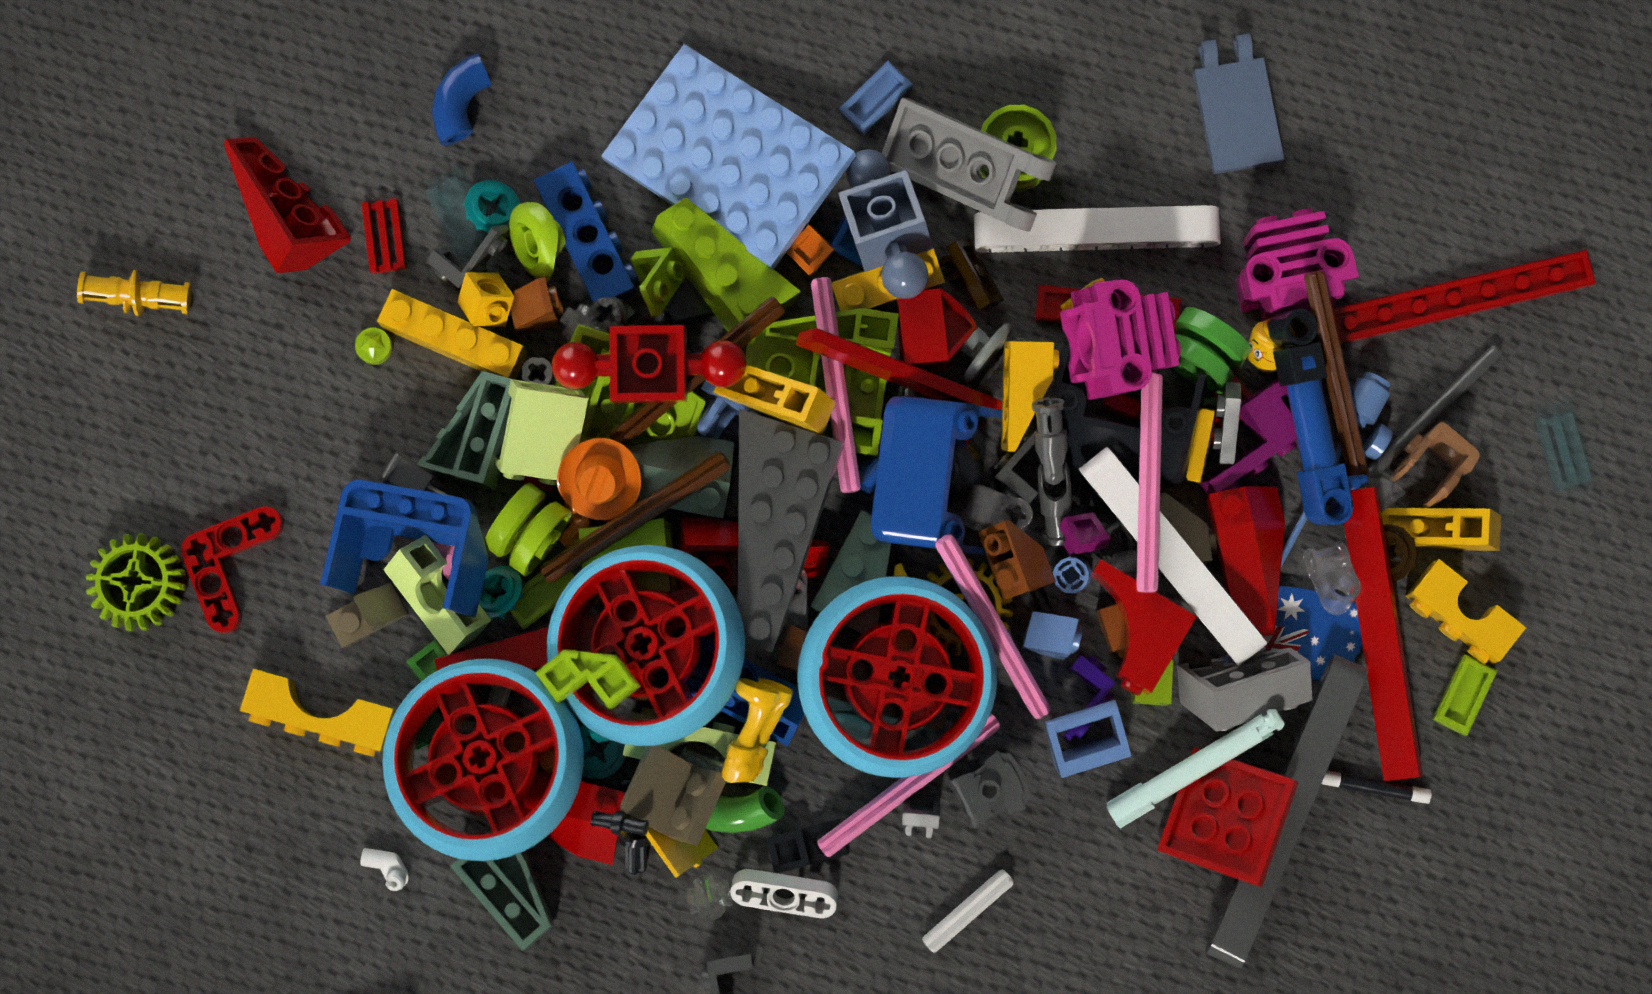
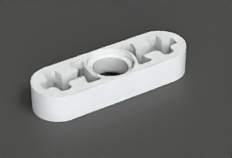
[730,869,838,918]

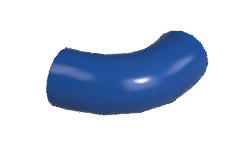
[431,53,492,146]

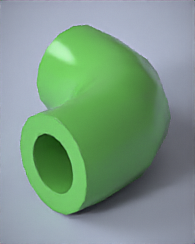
[705,786,785,833]

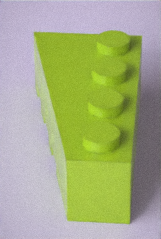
[651,197,801,332]

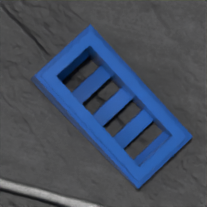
[858,454,879,497]

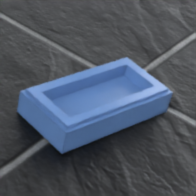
[838,61,913,136]

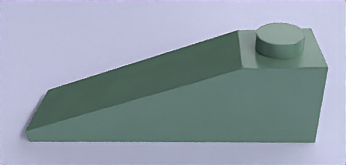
[625,435,734,518]

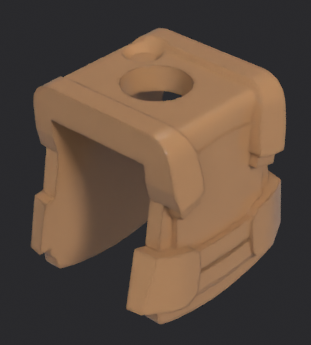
[1390,422,1480,508]

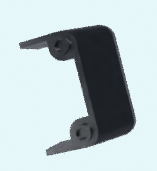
[1048,346,1207,488]

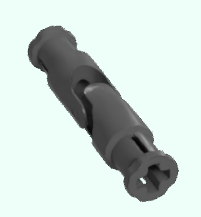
[1031,398,1073,546]

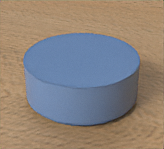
[1363,423,1393,460]

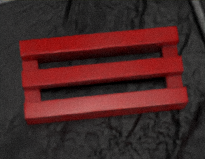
[361,198,407,274]

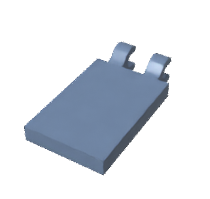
[1193,33,1284,175]

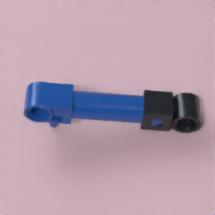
[1268,309,1369,525]

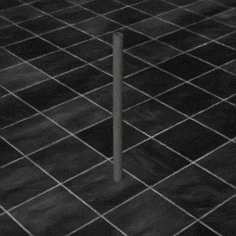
[1323,345,1502,527]

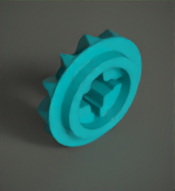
[463,180,520,233]
[479,566,526,621]
[579,724,625,779]

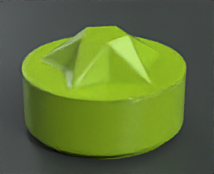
[355,328,393,365]

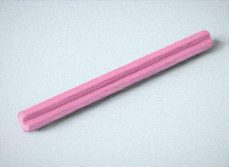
[811,277,861,493]
[1137,373,1163,593]
[935,534,1051,719]
[817,713,1001,857]

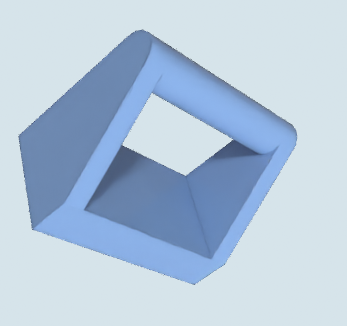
[1044,700,1131,778]

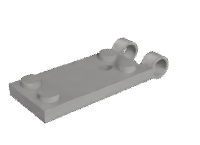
[882,98,1056,232]

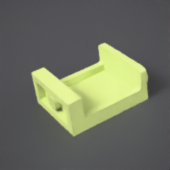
[495,379,589,485]

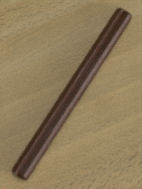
[1304,271,1369,476]
[608,296,785,446]
[540,452,731,583]

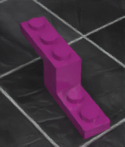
[1199,378,1297,495]

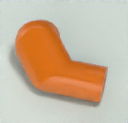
[558,502,592,548]

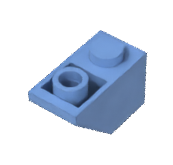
[1021,611,1083,660]

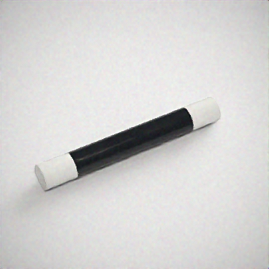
[1322,771,1431,804]

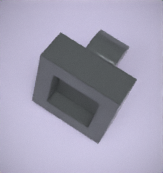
[902,795,940,838]

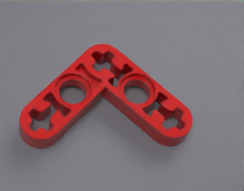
[181,506,284,634]

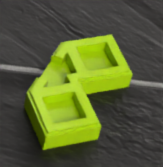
[535,649,641,709]

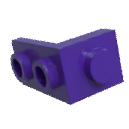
[1062,655,1115,741]

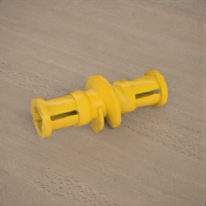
[77,270,192,317]

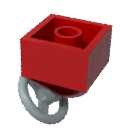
[895,288,1013,383]

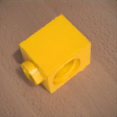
[457,272,514,327]

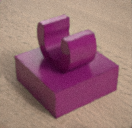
[1059,512,1111,557]

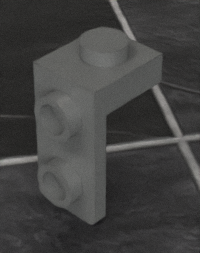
[426,224,510,288]
[994,425,1038,508]
[701,947,754,994]

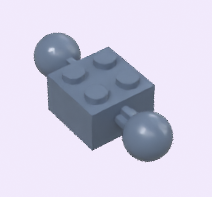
[838,149,933,299]

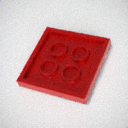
[1157,747,1299,888]

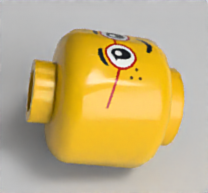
[1247,318,1295,373]

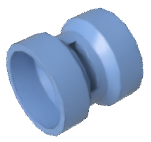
[1053,556,1092,593]

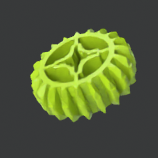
[86,533,186,632]

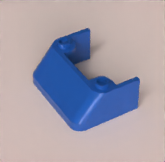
[871,396,1003,555]
[320,480,488,618]

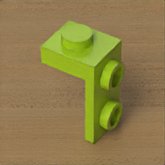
[631,247,686,317]

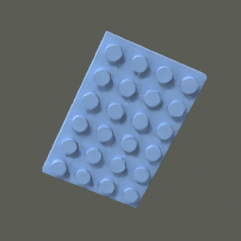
[601,44,856,269]

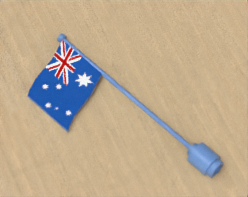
[1221,372,1391,680]

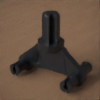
[591,776,650,875]

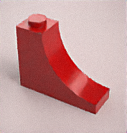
[1090,559,1197,696]

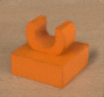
[786,225,836,276]

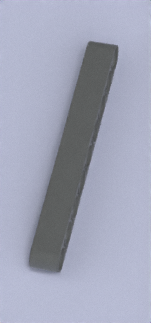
[1205,654,1368,969]

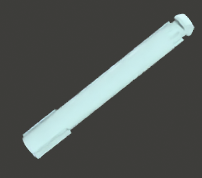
[1106,709,1285,828]

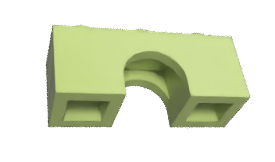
[383,535,492,655]

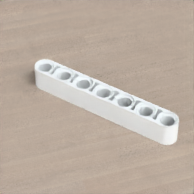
[974,205,1221,253]
[1078,447,1268,666]

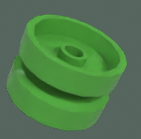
[1171,307,1252,394]

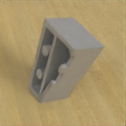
[1177,648,1312,732]

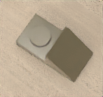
[326,583,408,649]

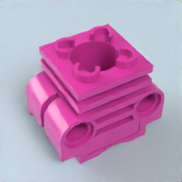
[1235,208,1359,322]
[1060,280,1181,400]

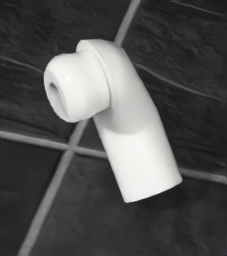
[361,848,409,891]

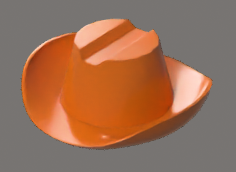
[557,438,641,520]

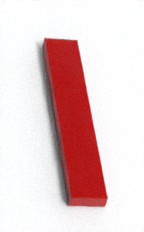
[796,328,1002,417]

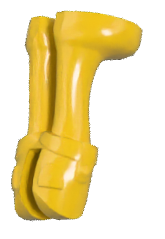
[722,678,793,783]

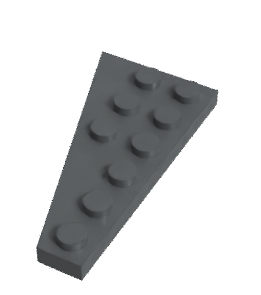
[738,409,845,653]

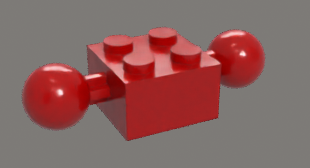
[552,325,747,403]

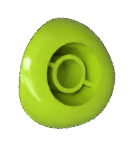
[509,202,566,282]

